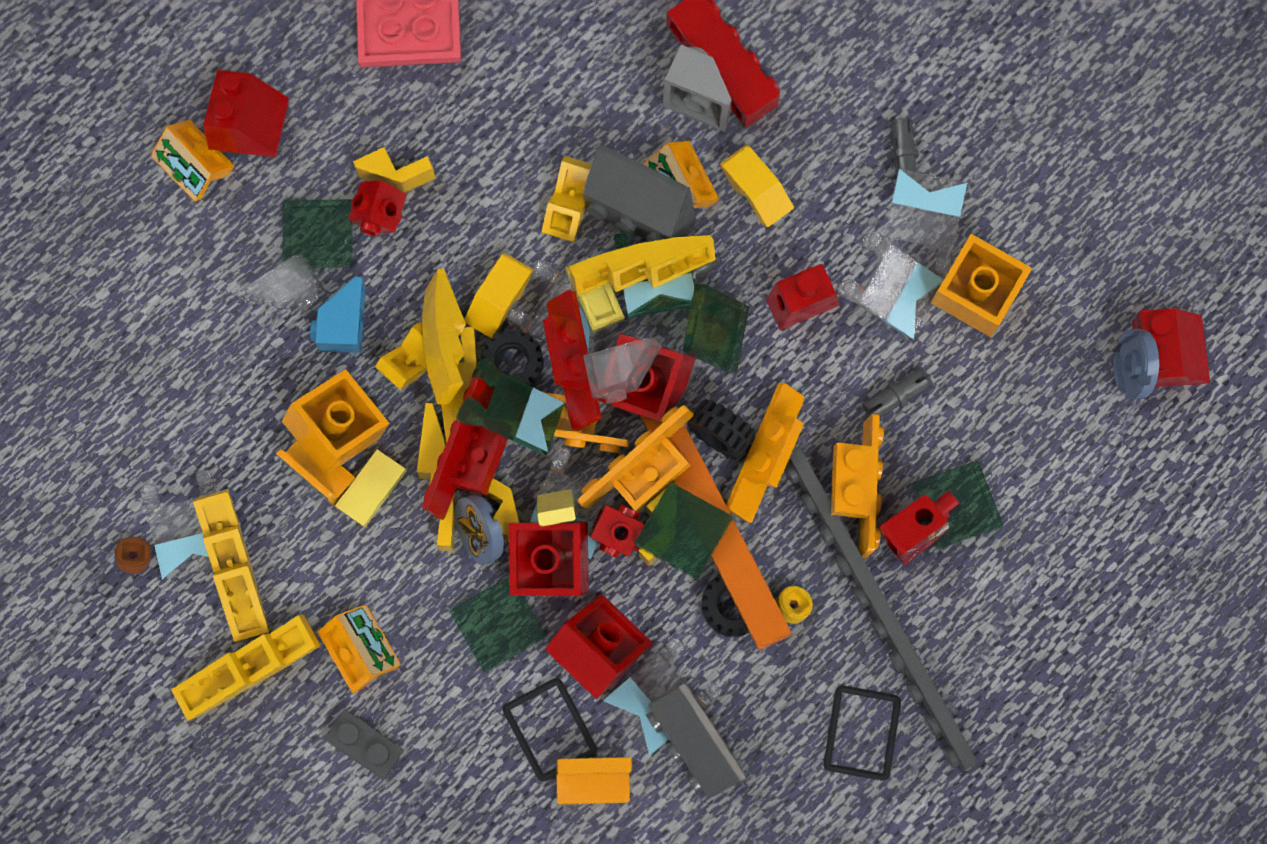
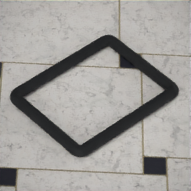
[503,678,597,782]
[824,686,901,781]

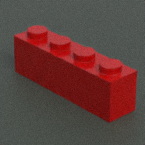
[666,0,780,128]

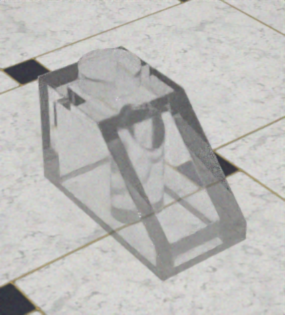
[236,253,324,311]
[583,337,662,403]

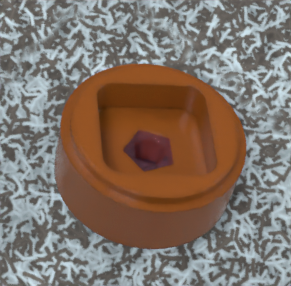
[114,537,151,574]

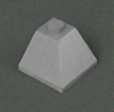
[662,45,731,132]

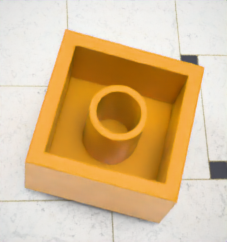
[931,234,1032,337]
[282,369,390,476]

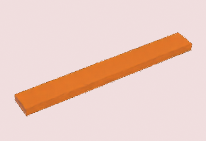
[639,415,791,651]

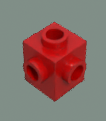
[348,180,407,237]
[588,503,646,558]

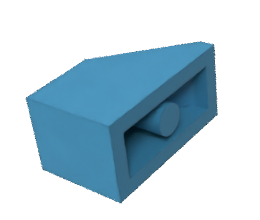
[310,277,366,353]

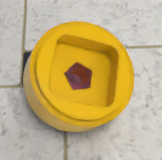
[775,586,813,624]

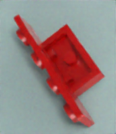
[543,290,601,431]
[422,377,512,520]

